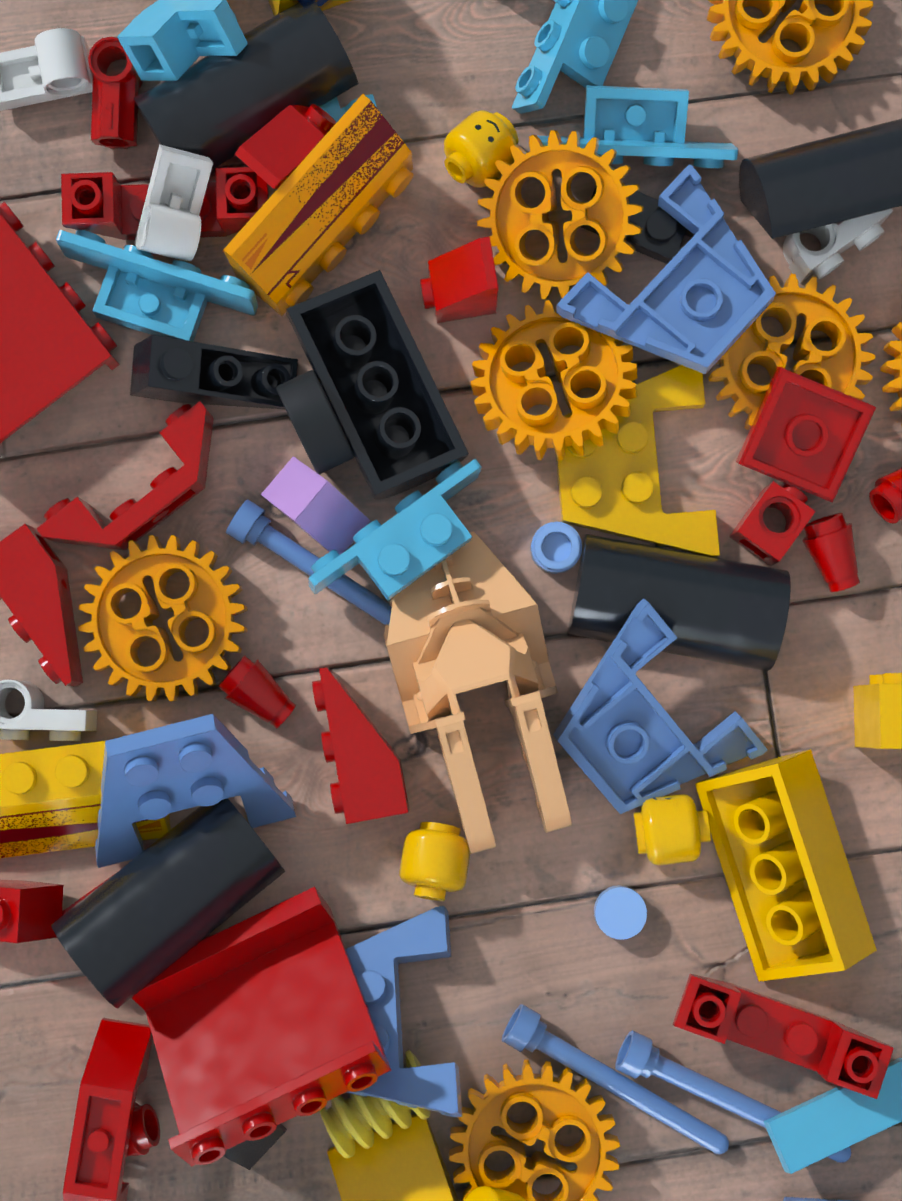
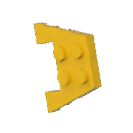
[556,365,720,557]

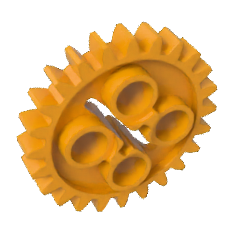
[707,0,873,95]
[477,130,644,300]
[708,274,875,430]
[471,300,638,461]
[78,535,248,702]
[449,1059,620,1201]

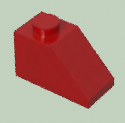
[235,104,336,189]
[420,236,498,323]

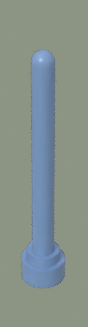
[226,499,392,625]
[501,1004,729,1154]
[615,1030,851,1163]

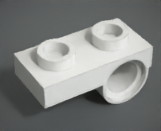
[0,28,93,111]
[134,144,213,262]
[783,209,893,283]
[0,680,97,741]

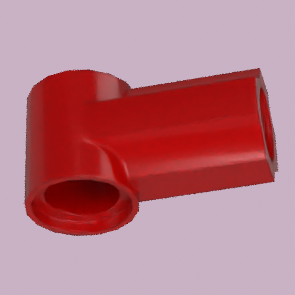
[88,36,143,149]

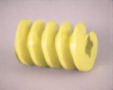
[320,1050,431,1158]

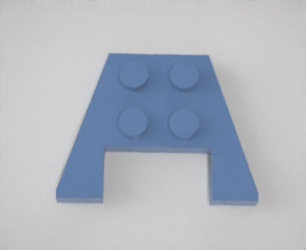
[556,164,776,374]
[553,598,768,814]
[95,714,296,868]
[346,906,462,1117]

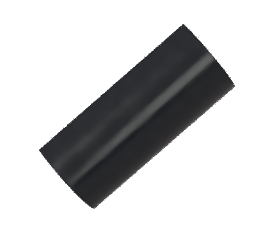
[133,0,359,170]
[739,118,902,239]
[286,270,469,500]
[567,534,791,671]
[51,799,285,1009]

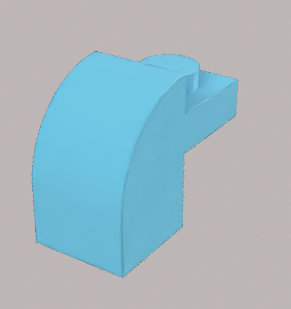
[117,0,248,81]

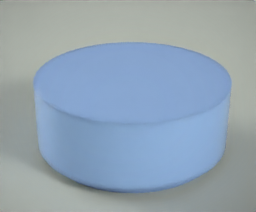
[530,522,582,574]
[594,885,647,940]

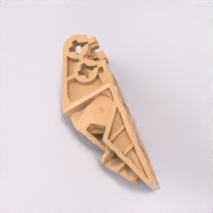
[383,531,572,854]

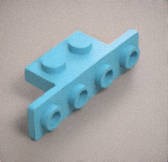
[512,0,638,114]
[537,85,738,168]
[56,230,258,342]
[308,459,482,601]

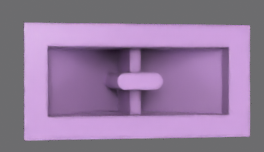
[261,456,371,555]

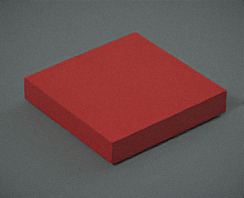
[736,367,876,503]

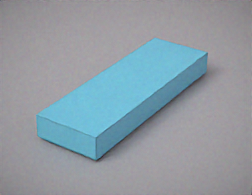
[763,1058,902,1174]

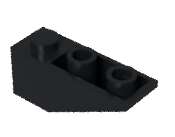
[130,335,298,410]

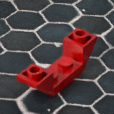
[61,167,269,240]
[36,401,214,550]
[673,974,894,1099]
[62,1018,153,1201]

